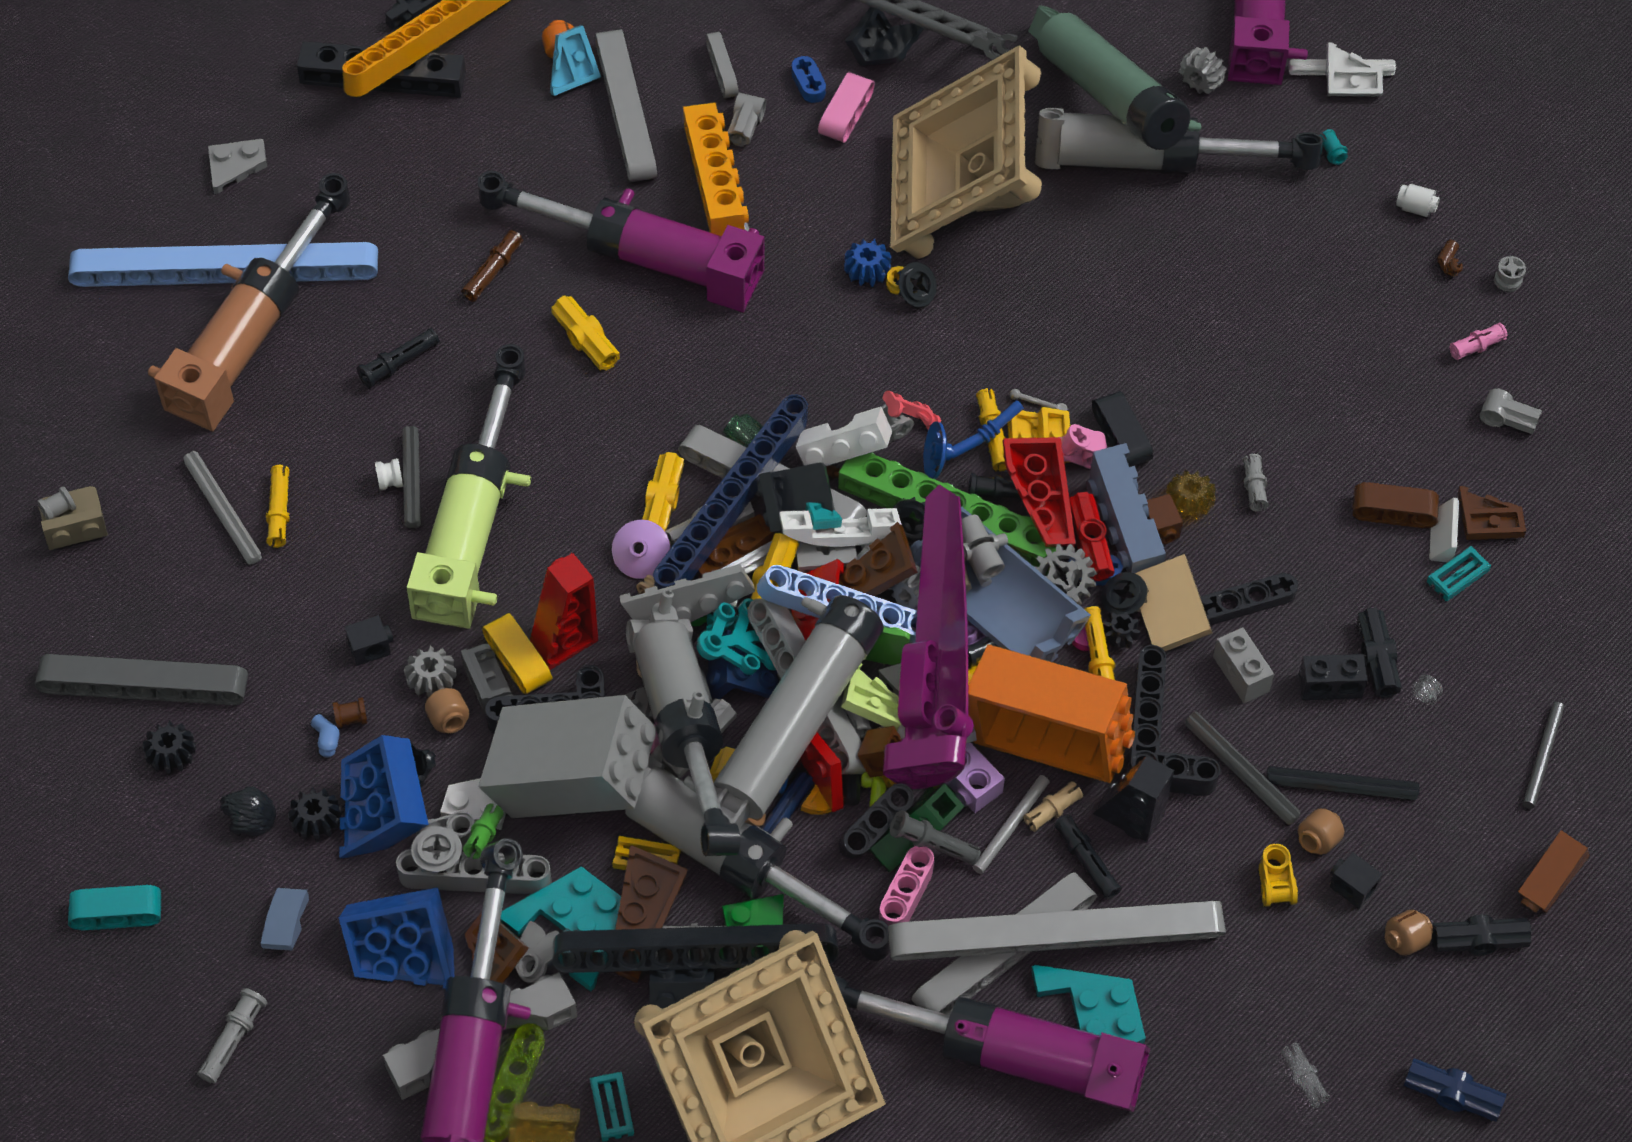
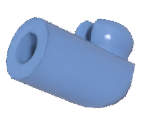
[311,714,340,758]

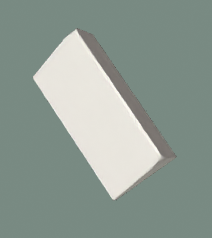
[1429,498,1459,563]

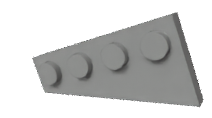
[620,564,755,622]

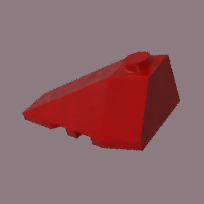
[1002,437,1076,547]

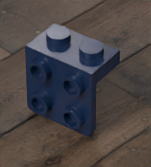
[706,629,779,699]

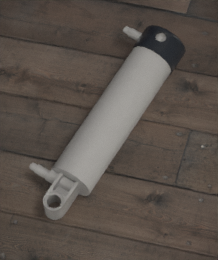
[684,595,884,830]

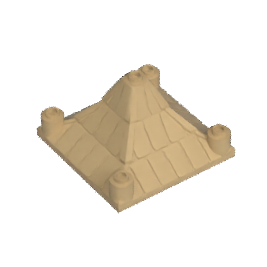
[890,45,1042,259]
[634,930,886,1142]

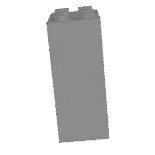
[478,695,656,818]

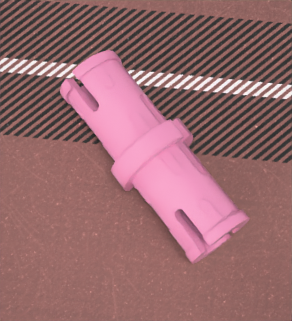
[1449,323,1508,360]

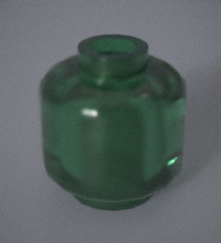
[723,414,763,447]

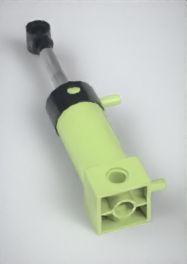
[407,344,531,629]

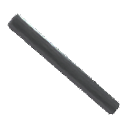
[1185,712,1300,825]

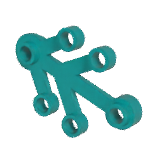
[697,598,776,675]

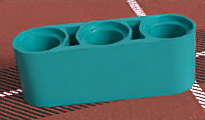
[68,885,161,930]

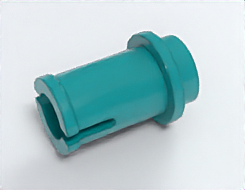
[1320,129,1348,165]

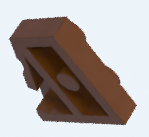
[1458,486,1526,540]
[464,912,529,983]

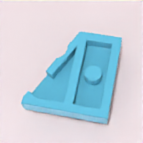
[550,25,601,96]

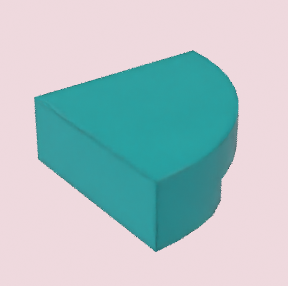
[805,503,842,530]

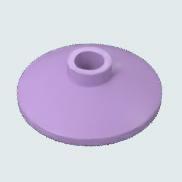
[612,520,671,579]

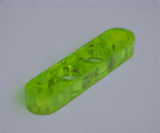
[484,1023,545,1142]

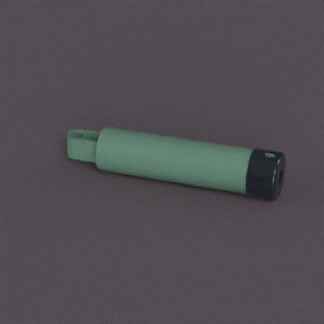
[1028,5,1202,150]

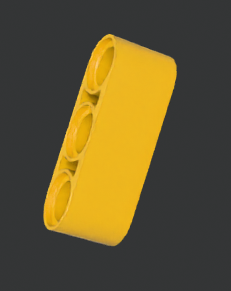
[482,613,552,695]

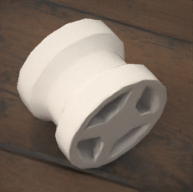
[375,458,403,491]

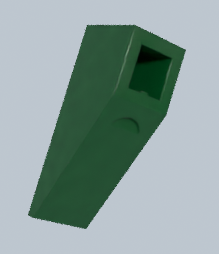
[869,783,964,872]

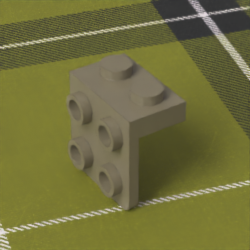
[39,486,108,550]

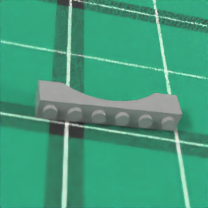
[383,972,577,1100]

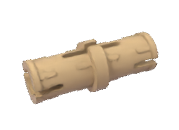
[1023,781,1083,832]

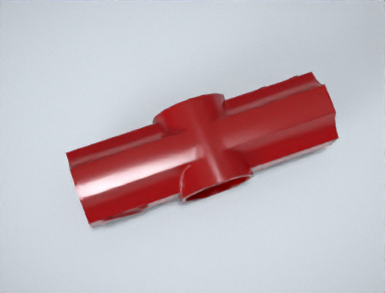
[1069,492,1115,582]

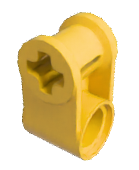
[1259,844,1298,907]

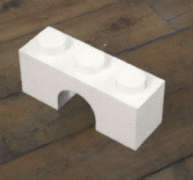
[796,407,892,466]

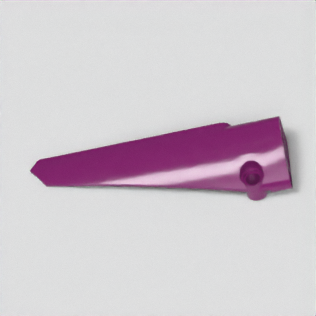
[883,484,974,789]

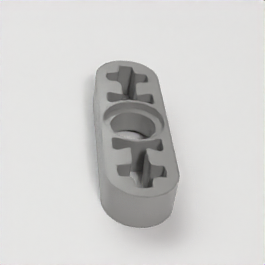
[706,32,738,99]

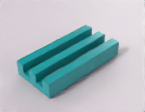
[1427,546,1491,602]
[590,1072,634,1142]

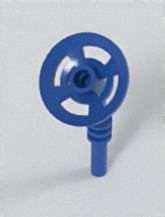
[923,400,1024,480]

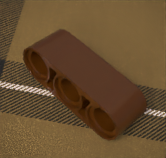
[1353,482,1439,528]

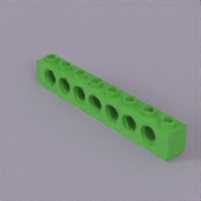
[838,452,1066,575]

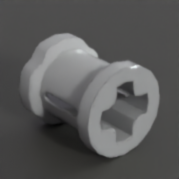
[37,486,77,520]

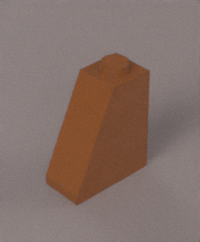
[1518,830,1590,913]

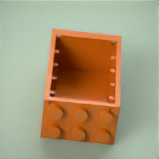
[968,644,1135,783]

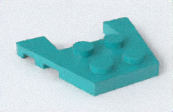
[500,867,621,992]
[1031,965,1146,1044]

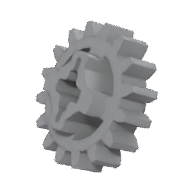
[1035,544,1097,605]

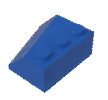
[339,735,429,858]
[339,887,455,988]

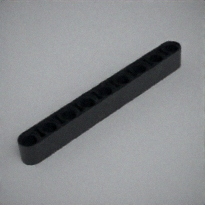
[553,923,839,973]

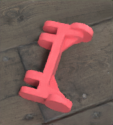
[883,390,941,430]

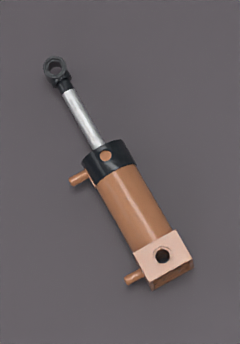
[148,173,350,432]

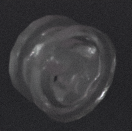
[1412,674,1443,704]

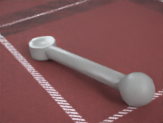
[1009,389,1067,411]

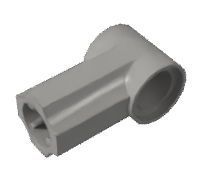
[728,93,766,147]
[1480,389,1542,434]

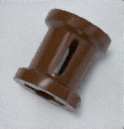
[333,697,368,729]

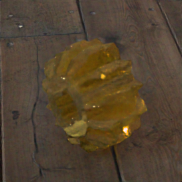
[1166,469,1216,520]

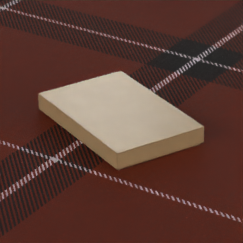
[1135,554,1212,651]

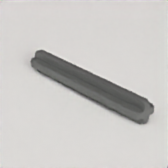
[402,426,421,529]

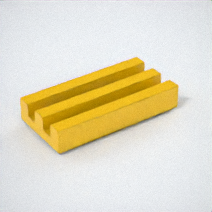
[612,836,680,870]

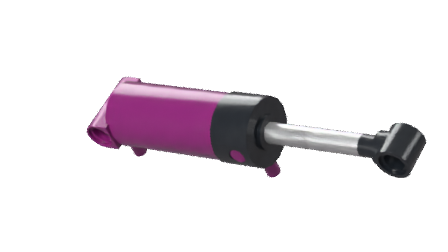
[420,838,531,1142]

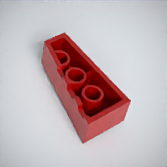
[530,553,598,670]

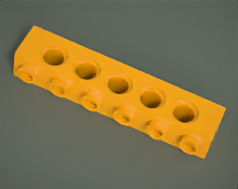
[683,102,749,236]

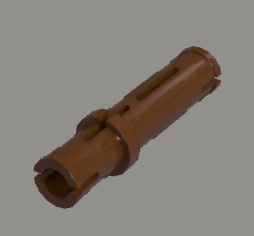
[461,230,523,302]

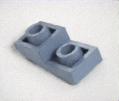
[261,888,309,951]

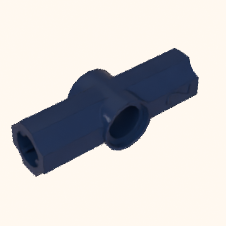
[1403,1058,1506,1122]

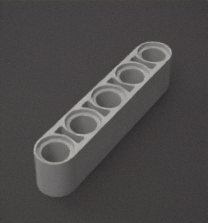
[396,849,552,895]

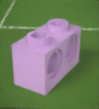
[945,742,1005,813]

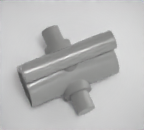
[962,515,1008,587]

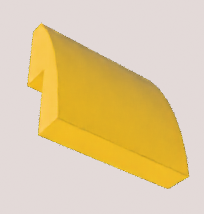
[1008,407,1070,463]

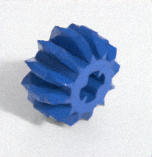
[844,239,891,287]

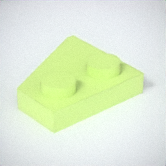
[841,663,901,730]

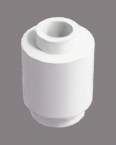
[1396,184,1440,217]

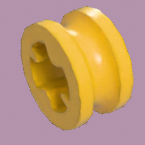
[886,266,904,295]

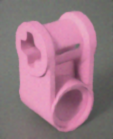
[1061,424,1107,469]

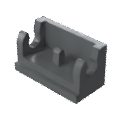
[460,644,513,714]

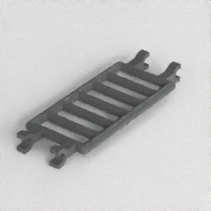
[856,0,1018,60]

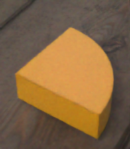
[801,785,844,815]

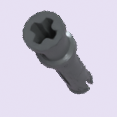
[890,810,981,866]

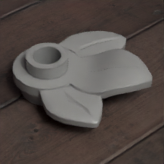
[514,921,559,983]

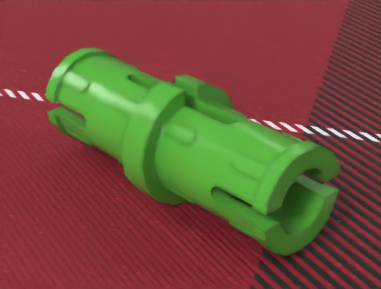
[463,804,504,859]

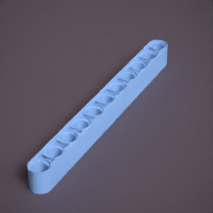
[68,242,378,287]

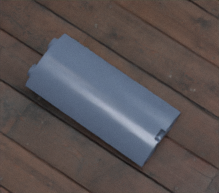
[910,507,1091,662]

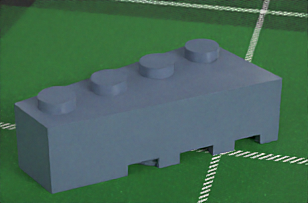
[1086,443,1166,573]

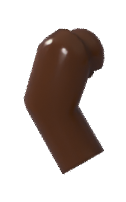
[1437,240,1463,277]

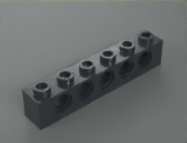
[297,41,466,98]

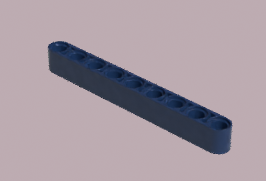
[653,394,808,589]

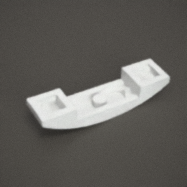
[779,508,901,547]

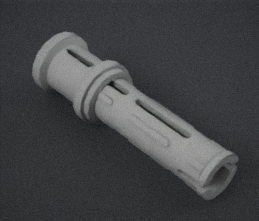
[197,988,268,1084]

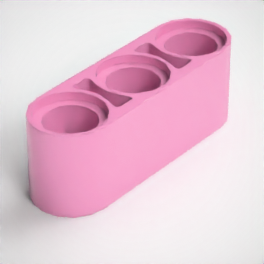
[818,72,875,143]
[879,846,934,926]

